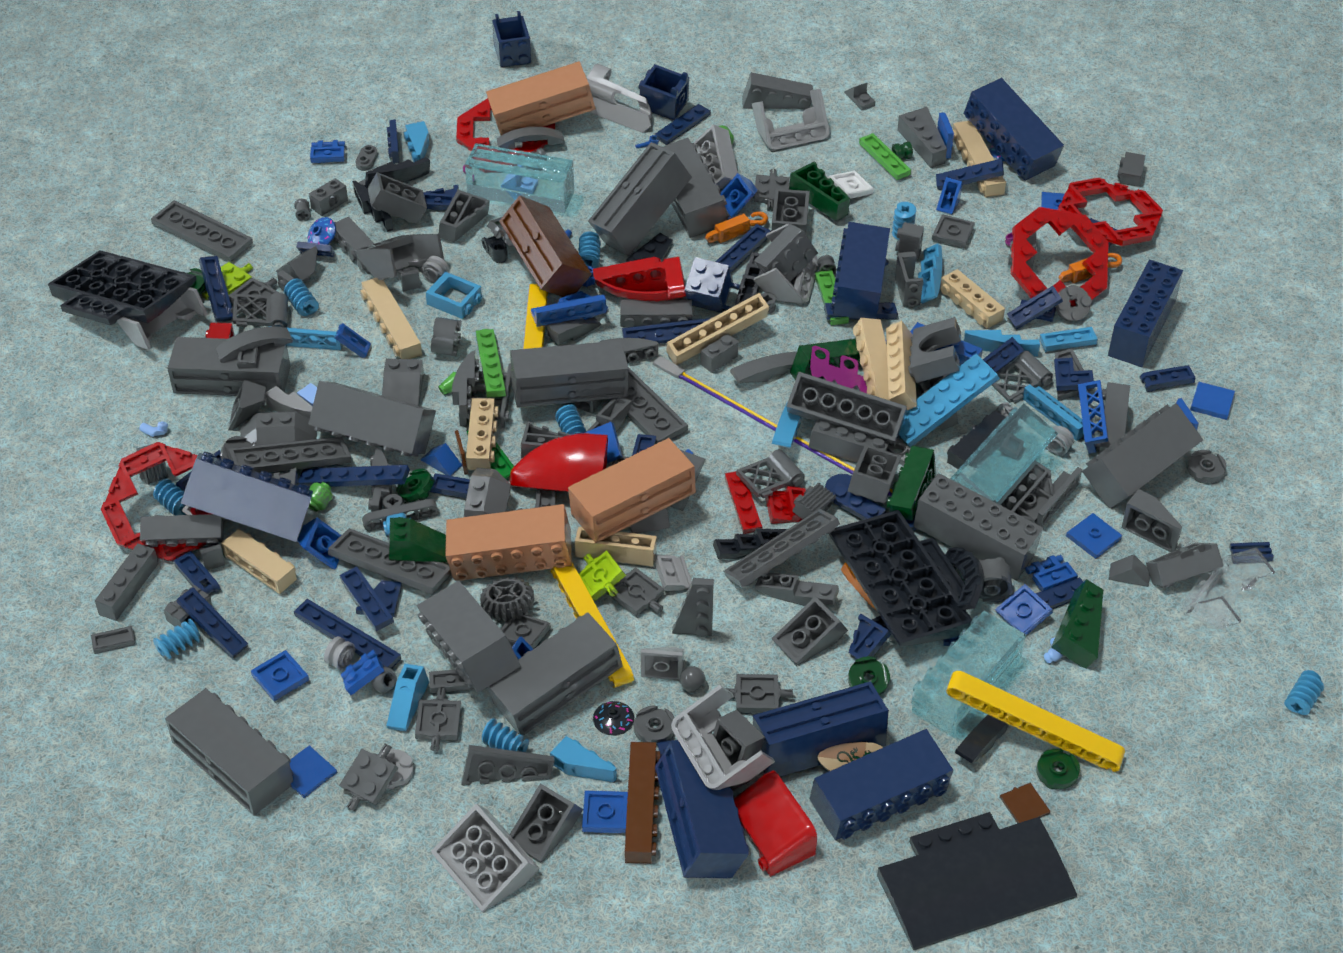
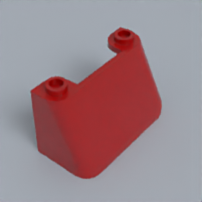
[734,770,817,877]

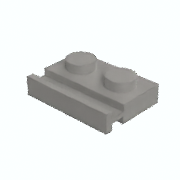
[654,555,692,591]

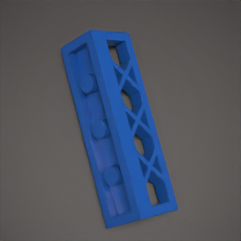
[531,295,606,327]
[1078,380,1109,454]

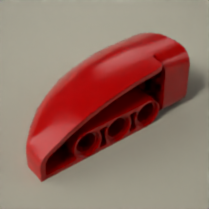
[593,256,687,301]
[510,433,608,491]

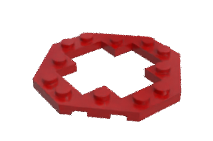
[456,98,555,163]
[1058,178,1163,246]
[1010,207,1108,307]
[101,442,212,562]

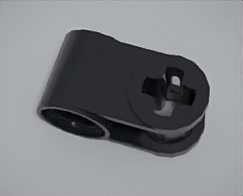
[481,236,508,263]

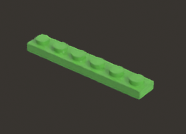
[476,329,506,398]

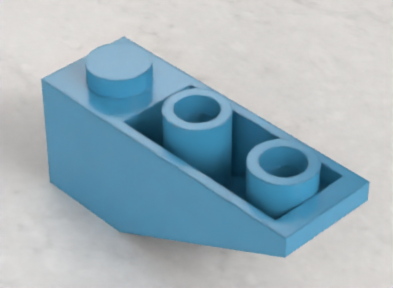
[403,121,429,162]
[386,664,429,731]
[550,736,617,782]

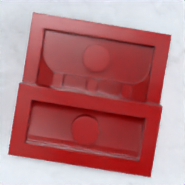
[765,486,806,524]

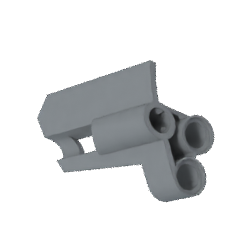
[587,63,652,133]

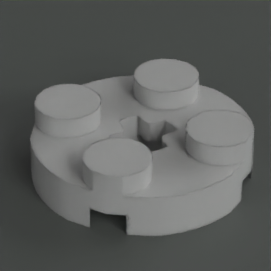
[386,749,414,789]

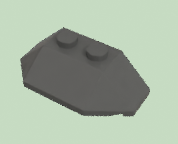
[240,412,317,446]
[997,460,1054,523]
[464,468,511,517]

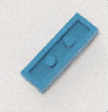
[1039,327,1098,352]

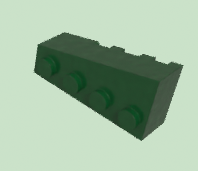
[789,161,850,221]
[790,338,861,380]
[887,446,936,521]
[1051,579,1104,669]

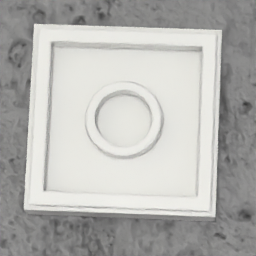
[828,171,874,199]

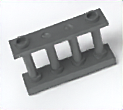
[459,363,512,429]

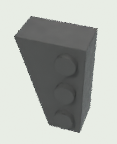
[438,190,490,242]
[521,421,571,459]
[1146,542,1224,588]

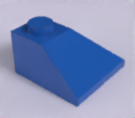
[720,173,758,218]
[297,517,341,569]

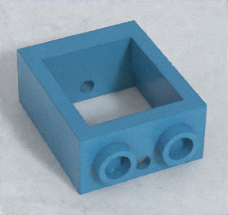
[426,272,483,319]

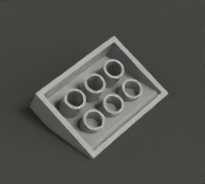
[431,804,540,912]

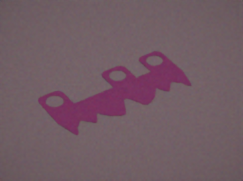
[810,346,867,393]

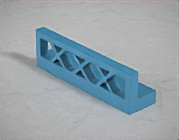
[268,326,343,350]
[1023,384,1084,441]

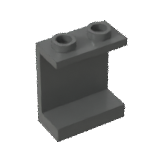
[895,252,923,307]

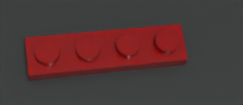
[724,471,762,534]

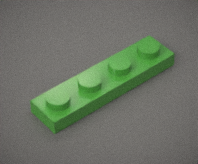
[859,133,911,180]
[815,270,849,326]

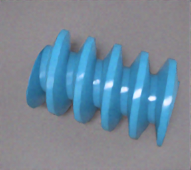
[892,202,916,240]
[578,231,601,268]
[284,278,319,316]
[555,404,586,434]
[153,478,186,516]
[153,619,200,659]
[1284,670,1324,715]
[482,718,529,752]

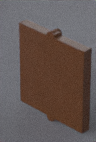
[455,430,468,475]
[1000,782,1050,824]

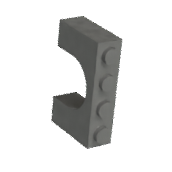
[908,317,961,383]

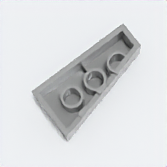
[693,124,738,189]

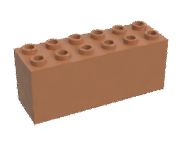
[486,61,596,136]
[568,438,696,543]
[446,504,572,581]

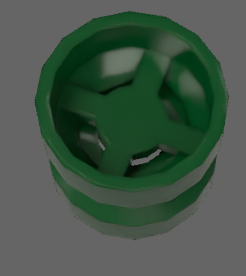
[892,141,913,159]

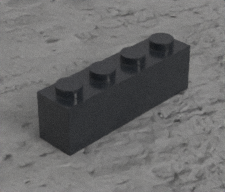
[947,410,1013,474]

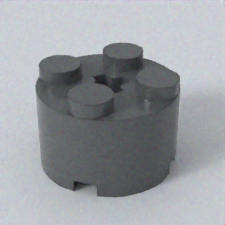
[431,317,462,356]
[979,557,1013,602]

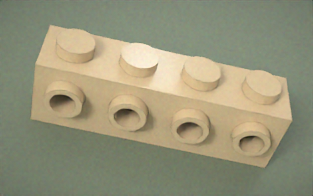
[940,269,1005,329]
[466,398,499,470]
[575,527,657,567]
[221,529,297,594]

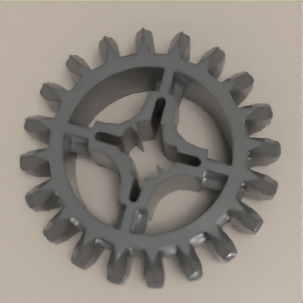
[480,577,535,622]

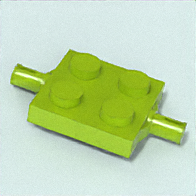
[202,262,253,300]
[578,550,626,601]

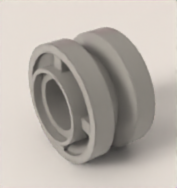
[421,256,449,283]
[1043,426,1074,456]
[324,636,355,670]

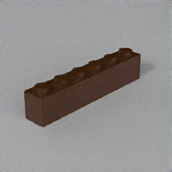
[625,742,660,864]

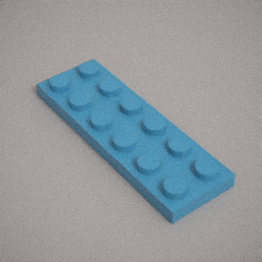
[899,354,1000,448]

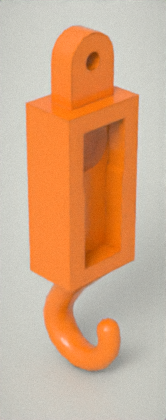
[705,212,768,244]
[1058,253,1122,283]

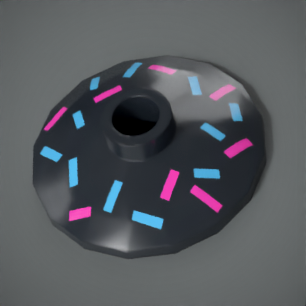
[593,701,634,736]

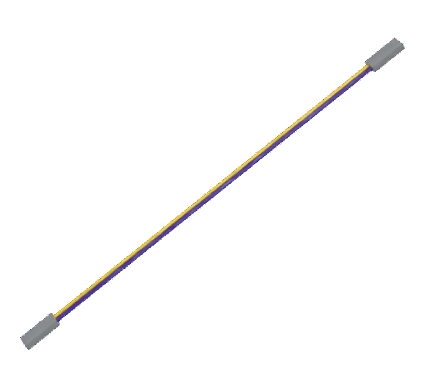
[653,356,893,497]

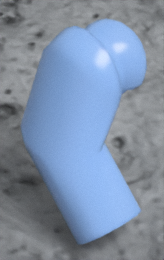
[139,421,168,437]
[1044,637,1063,663]

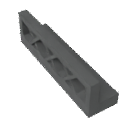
[1034,467,1083,527]

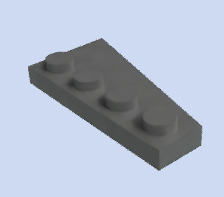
[672,578,714,637]
[461,745,554,785]

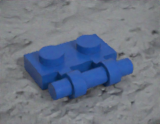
[310,140,345,163]
[1025,555,1078,591]
[340,649,384,695]

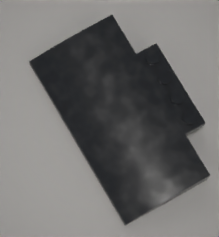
[48,250,197,325]
[828,510,974,647]
[877,812,1077,950]

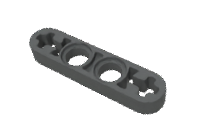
[362,499,438,531]

